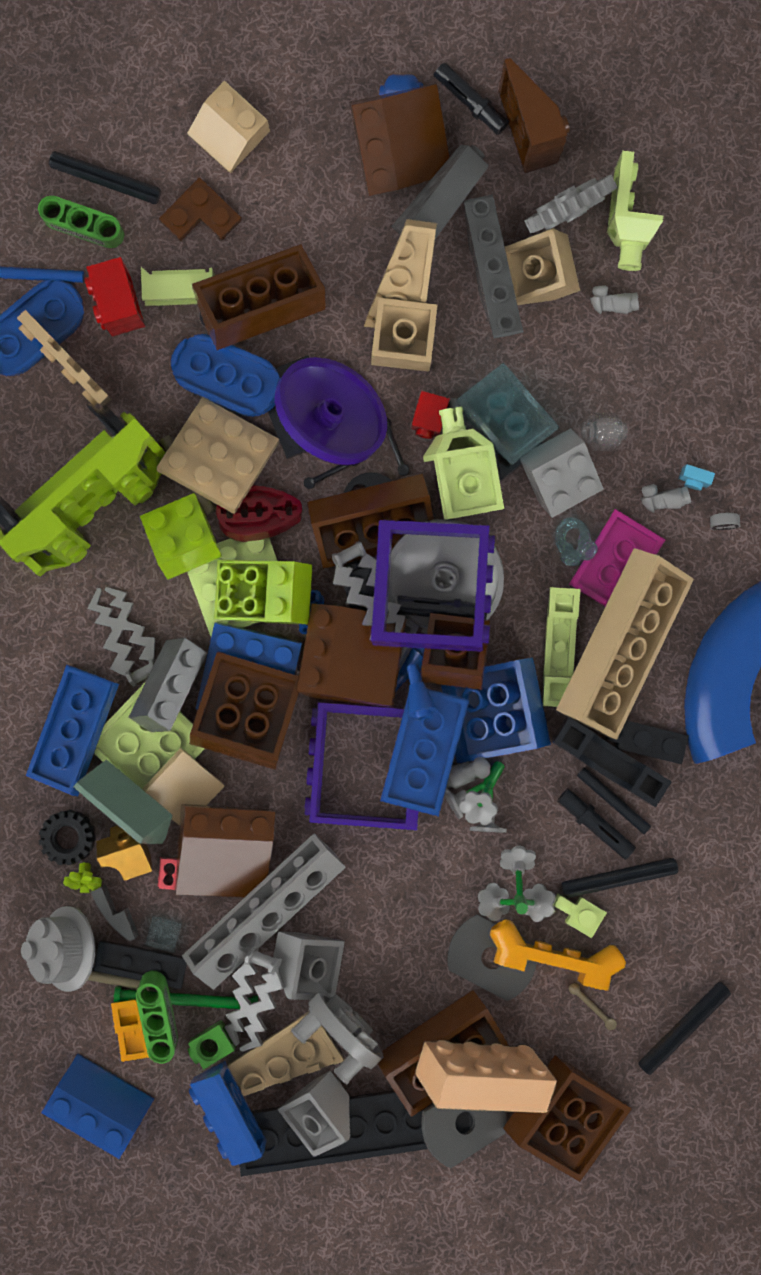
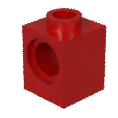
[411,391,450,440]

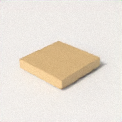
[142,748,224,826]

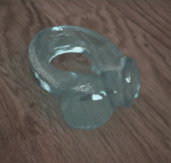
[555,517,598,566]

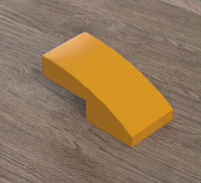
[111,999,149,1062]

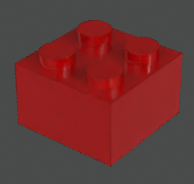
[84,257,145,337]

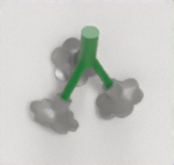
[444,761,507,833]
[478,846,556,922]

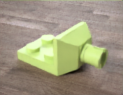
[607,151,663,271]
[423,406,504,520]

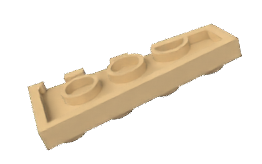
[364,219,437,328]
[17,310,112,407]
[227,1011,345,1096]

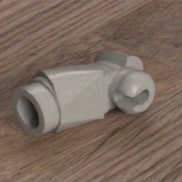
[590,285,639,314]
[641,484,691,513]
[447,757,490,789]

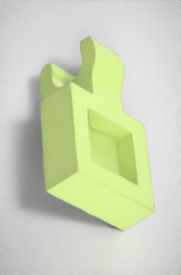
[553,893,607,938]

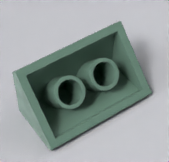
[73,759,173,844]

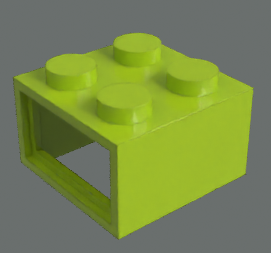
[140,493,222,580]

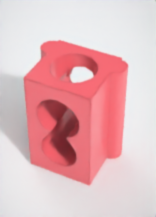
[158,857,177,890]

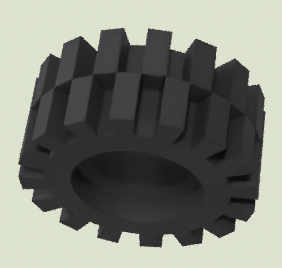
[39,810,96,865]

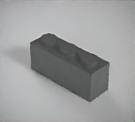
[129,638,207,732]

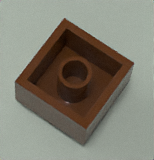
[421,613,490,690]

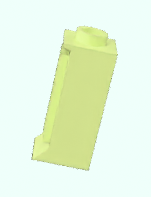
[141,267,215,306]

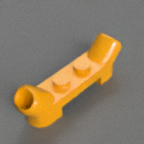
[490,919,626,991]

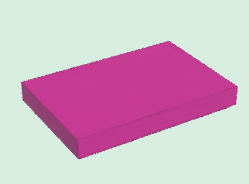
[568,509,665,607]

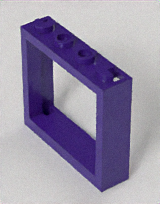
[371,520,495,652]
[304,703,418,830]

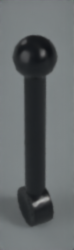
[386,418,409,476]
[304,463,359,489]

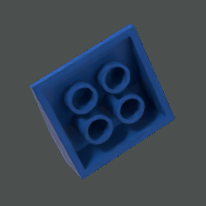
[441,657,551,763]

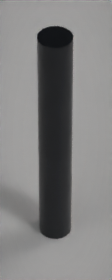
[577,767,651,835]

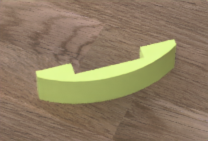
[542,587,580,707]

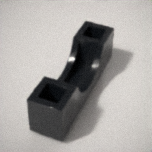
[550,717,671,807]

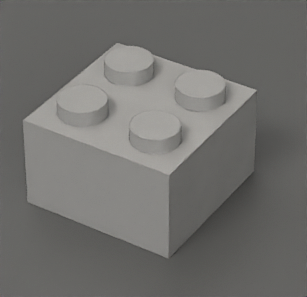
[519,428,604,518]

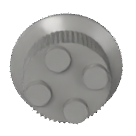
[21,906,99,992]

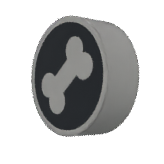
[710,513,740,530]

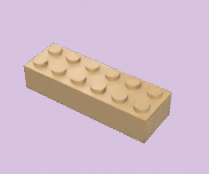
[556,548,694,740]

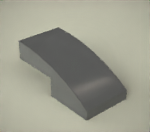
[91,885,139,941]

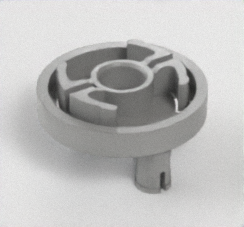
[291,991,384,1084]

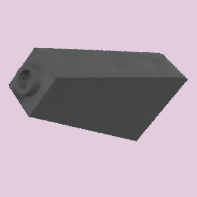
[391,145,489,239]

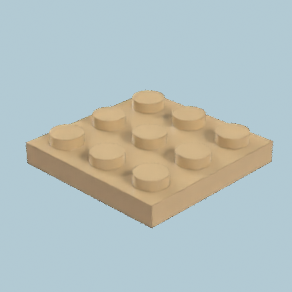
[157,397,279,514]

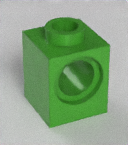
[187,1020,236,1070]

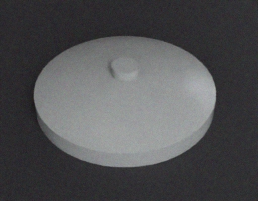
[388,519,504,634]

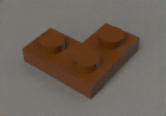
[159,177,242,241]

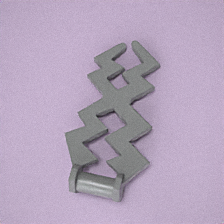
[332,541,405,640]
[87,587,155,687]
[224,948,285,1051]

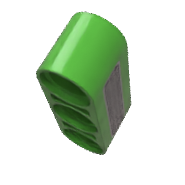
[38,195,124,248]
[136,971,178,1064]

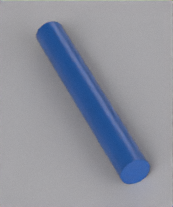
[0,266,84,283]

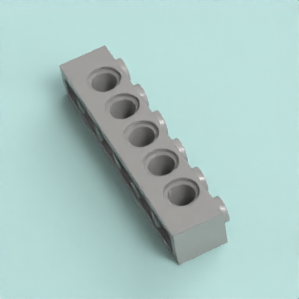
[182,833,346,990]

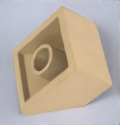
[187,81,270,173]
[505,229,580,305]
[371,298,438,372]

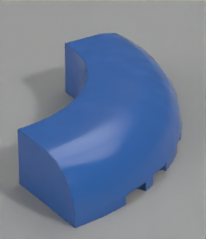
[684,581,761,764]

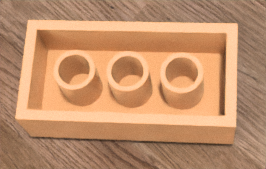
[415,1040,557,1113]

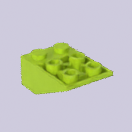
[214,560,312,624]

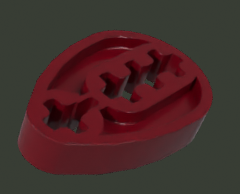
[216,485,302,542]

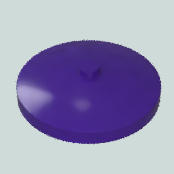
[275,357,387,465]

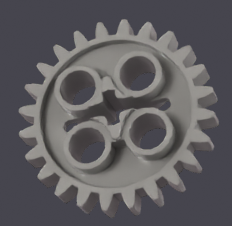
[524,174,618,234]

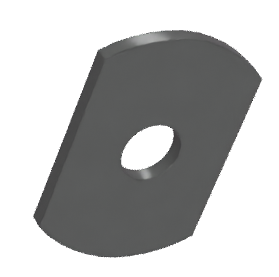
[447,914,537,1001]
[422,1104,506,1169]

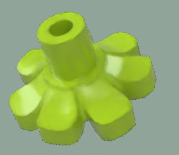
[63,862,102,893]

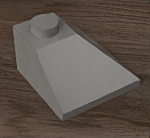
[273,931,345,1000]
[277,1071,350,1157]

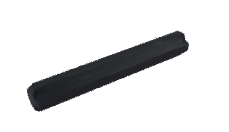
[49,151,161,204]
[561,858,678,898]
[638,982,731,1075]

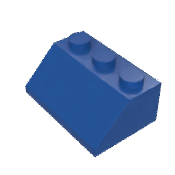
[41,1054,155,1159]
[189,1061,267,1166]

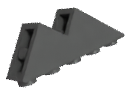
[463,195,523,339]

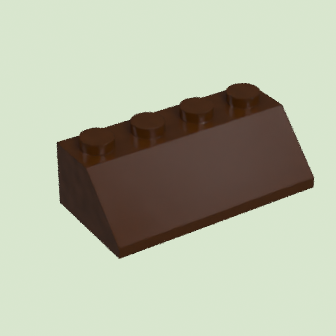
[192,244,326,350]
[307,474,434,569]
[378,990,510,1117]

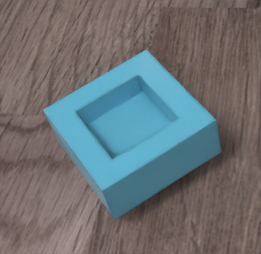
[679,464,715,490]

